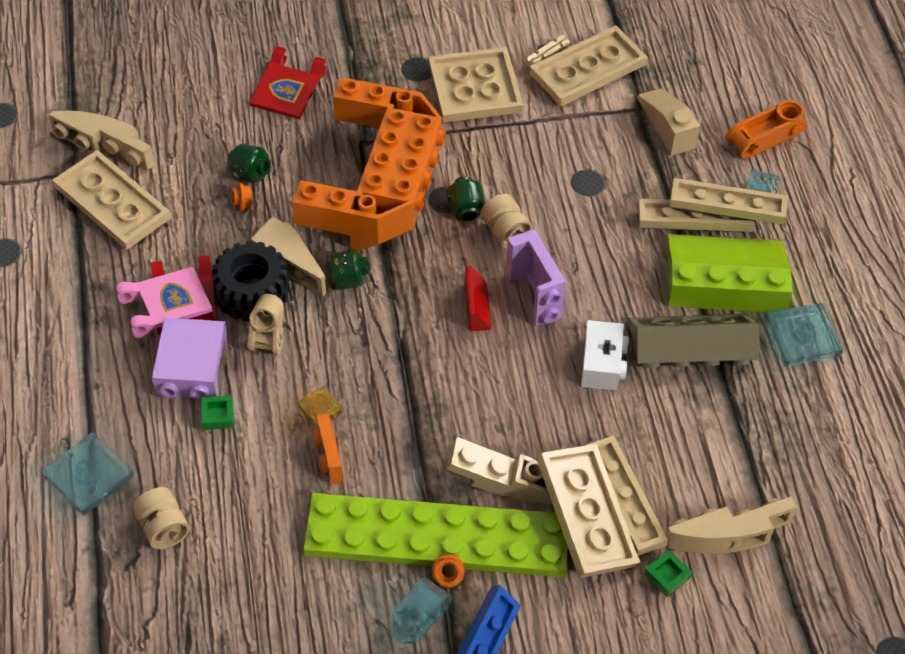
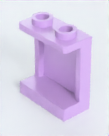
[505,229,566,326]
[152,317,228,400]

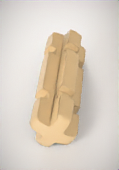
[525,35,570,68]

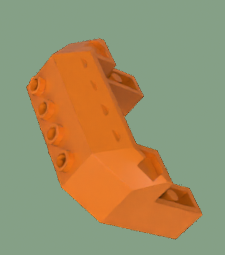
[292,77,446,250]

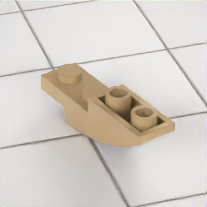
[49,111,154,171]
[446,437,553,505]
[666,496,797,554]

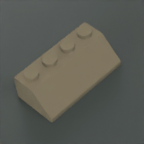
[628,314,759,368]

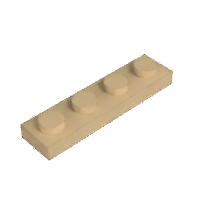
[669,178,788,225]
[638,199,755,232]
[585,436,668,556]

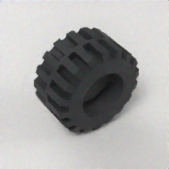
[212,241,289,322]

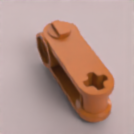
[725,100,807,159]

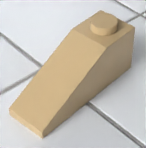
[637,88,700,155]
[251,216,326,297]

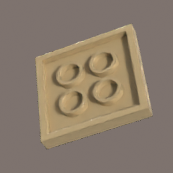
[428,47,523,123]

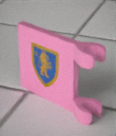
[116,267,213,338]

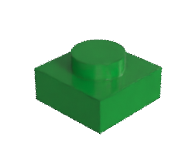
[201,395,234,430]
[644,550,692,597]

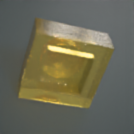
[298,386,342,428]

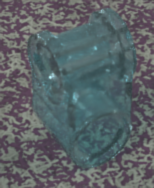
[394,577,452,644]

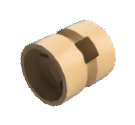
[481,193,533,248]
[132,487,190,549]

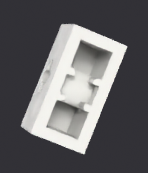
[581,320,629,391]

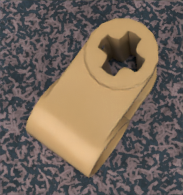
[247,294,284,355]

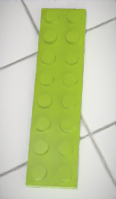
[304,493,568,578]

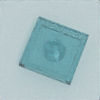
[765,303,843,367]
[42,432,134,516]

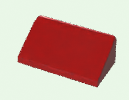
[464,266,491,331]

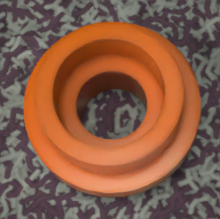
[231,183,252,211]
[432,554,465,588]

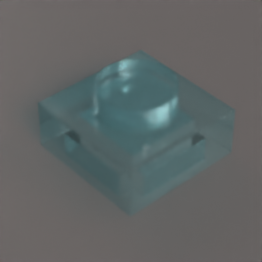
[745,169,779,193]

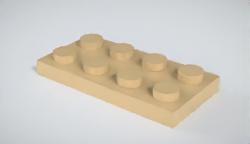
[530,26,648,107]
[53,150,171,250]
[536,444,640,578]

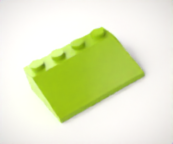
[667,234,793,314]

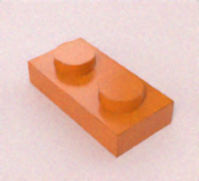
[312,413,343,485]

